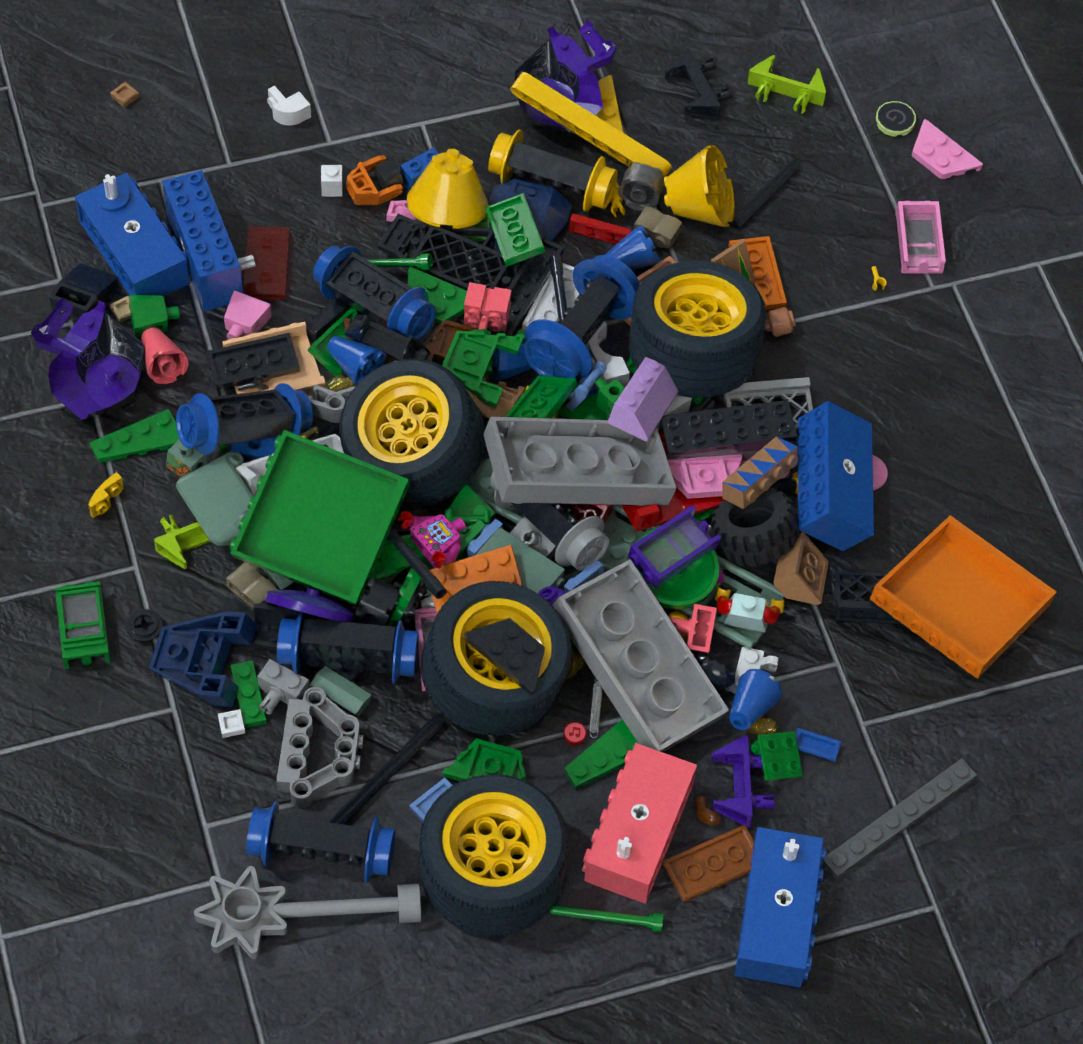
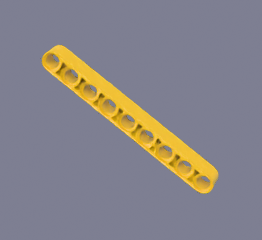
[510,72,672,178]

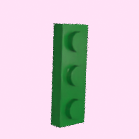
[231,661,267,728]

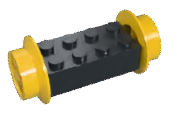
[488,130,618,212]

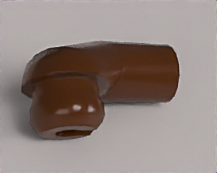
[696,796,721,826]

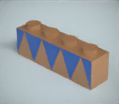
[722,436,798,509]

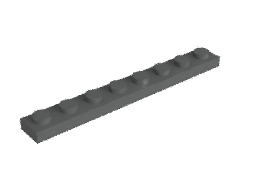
[823,758,977,880]

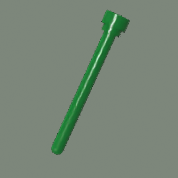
[366,253,433,270]
[550,905,664,933]

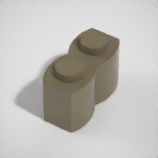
[634,207,682,249]
[226,562,277,611]

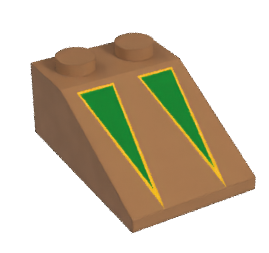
[710,239,755,285]

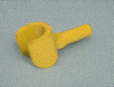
[871,266,886,291]

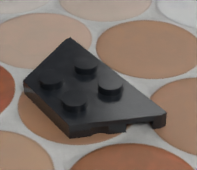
[463,618,545,695]

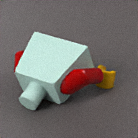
[715,587,784,632]

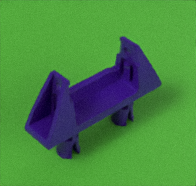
[711,736,774,828]

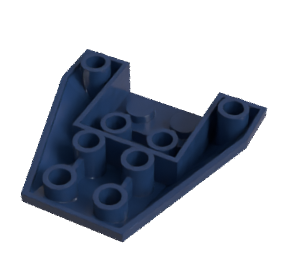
[488,179,573,253]

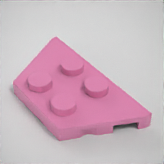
[912,119,983,179]
[667,454,742,499]

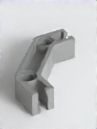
[308,361,396,423]

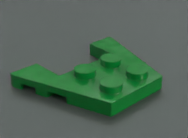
[442,331,524,408]

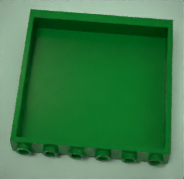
[229,430,410,607]

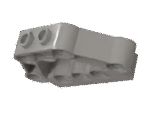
[276,687,364,808]

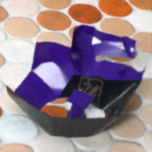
[31,297,144,420]

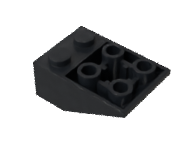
[49,263,119,321]

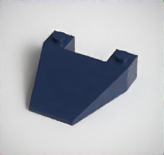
[149,612,257,707]

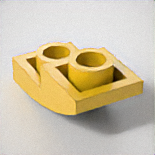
[88,472,124,518]

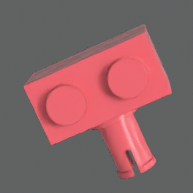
[669,604,717,654]

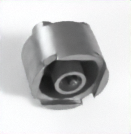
[619,162,664,211]

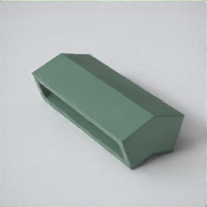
[310,666,371,717]

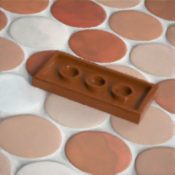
[662,825,754,903]

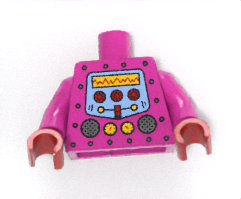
[398,511,466,569]

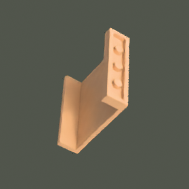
[222,322,326,397]

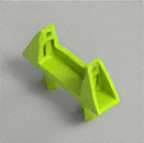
[747,55,826,113]
[154,515,211,569]

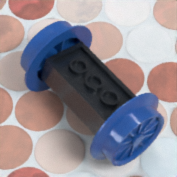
[523,255,640,379]

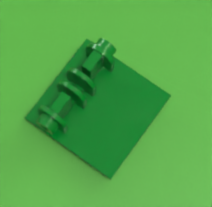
[751,731,803,781]

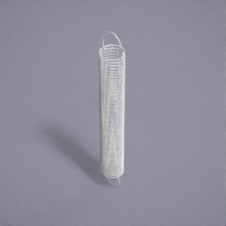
[589,679,602,738]

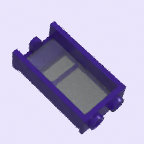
[628,505,721,589]

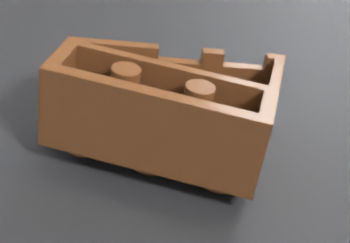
[465,377,525,419]

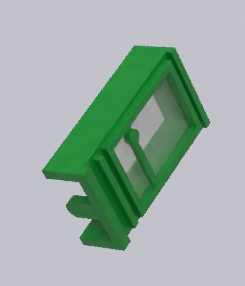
[55,581,110,669]

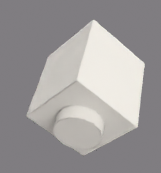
[321,165,342,197]

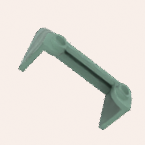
[176,451,253,546]

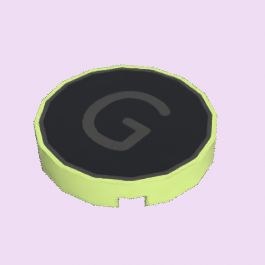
[876,101,916,137]

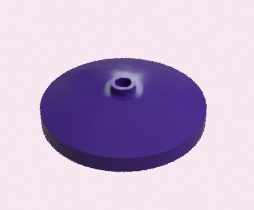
[265,588,355,623]

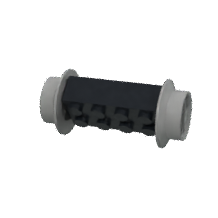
[490,472,609,571]

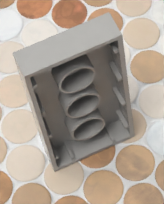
[553,559,729,752]

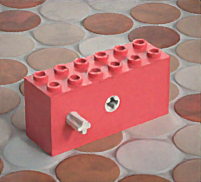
[582,743,697,904]

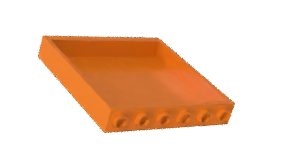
[870,515,1057,679]

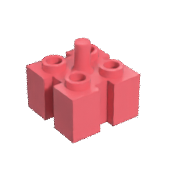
[464,282,511,332]

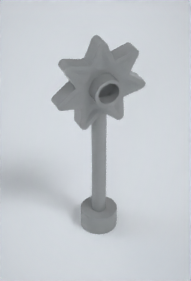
[194,866,421,959]

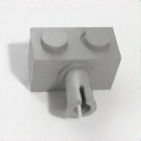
[510,516,557,560]
[257,659,309,714]

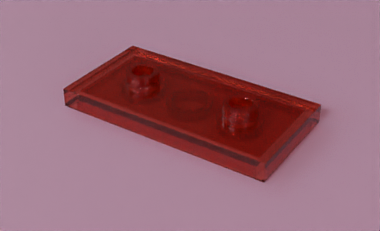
[243,226,290,299]

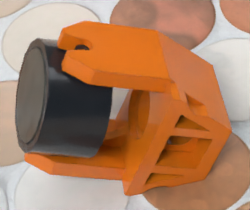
[346,155,403,205]

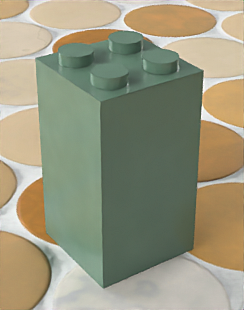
[475,527,565,594]

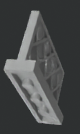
[723,377,813,431]

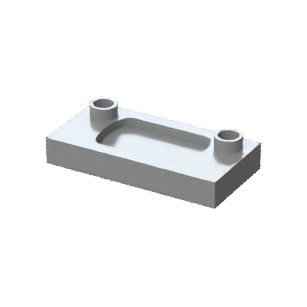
[483,417,676,506]

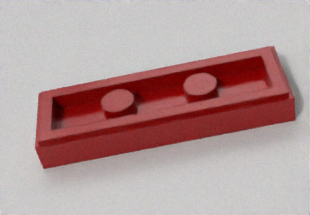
[569,213,632,244]

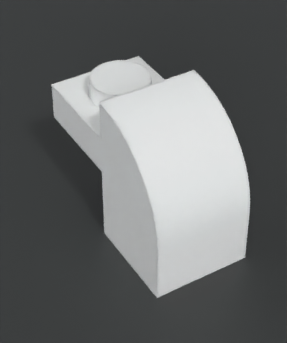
[267,86,311,125]

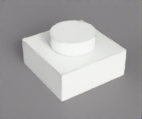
[218,709,245,738]

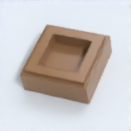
[110,82,139,108]

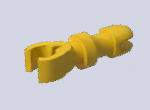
[610,182,625,218]

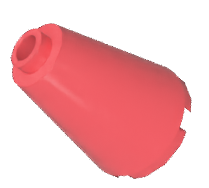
[141,328,189,384]

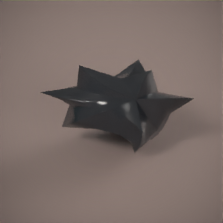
[694,651,737,695]

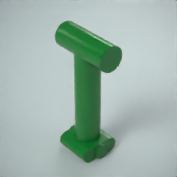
[445,509,490,525]

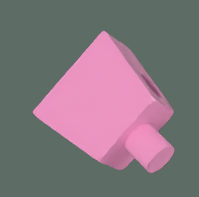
[224,290,272,339]

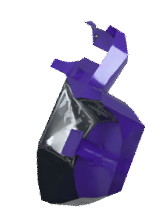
[515,19,616,133]

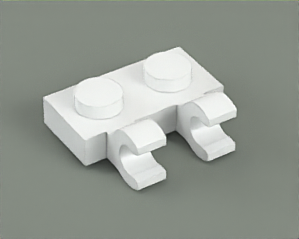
[735,646,778,687]

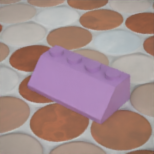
[608,357,678,442]

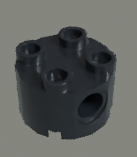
[354,576,400,626]

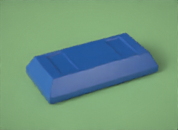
[795,728,842,762]

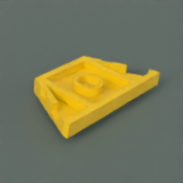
[595,75,623,133]

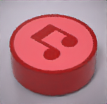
[563,722,587,746]

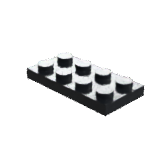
[206,333,300,390]

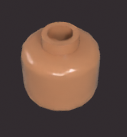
[765,307,796,337]

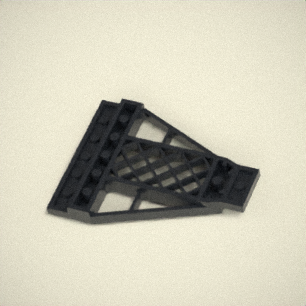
[378,213,565,336]

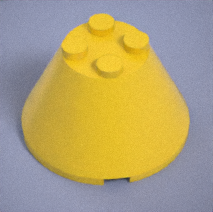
[664,145,735,227]
[407,149,489,229]

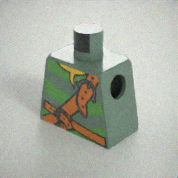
[166,439,208,478]

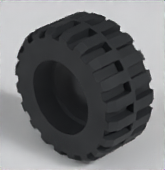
[711,488,799,567]

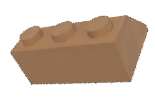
[774,532,829,605]

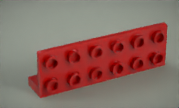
[621,486,725,532]

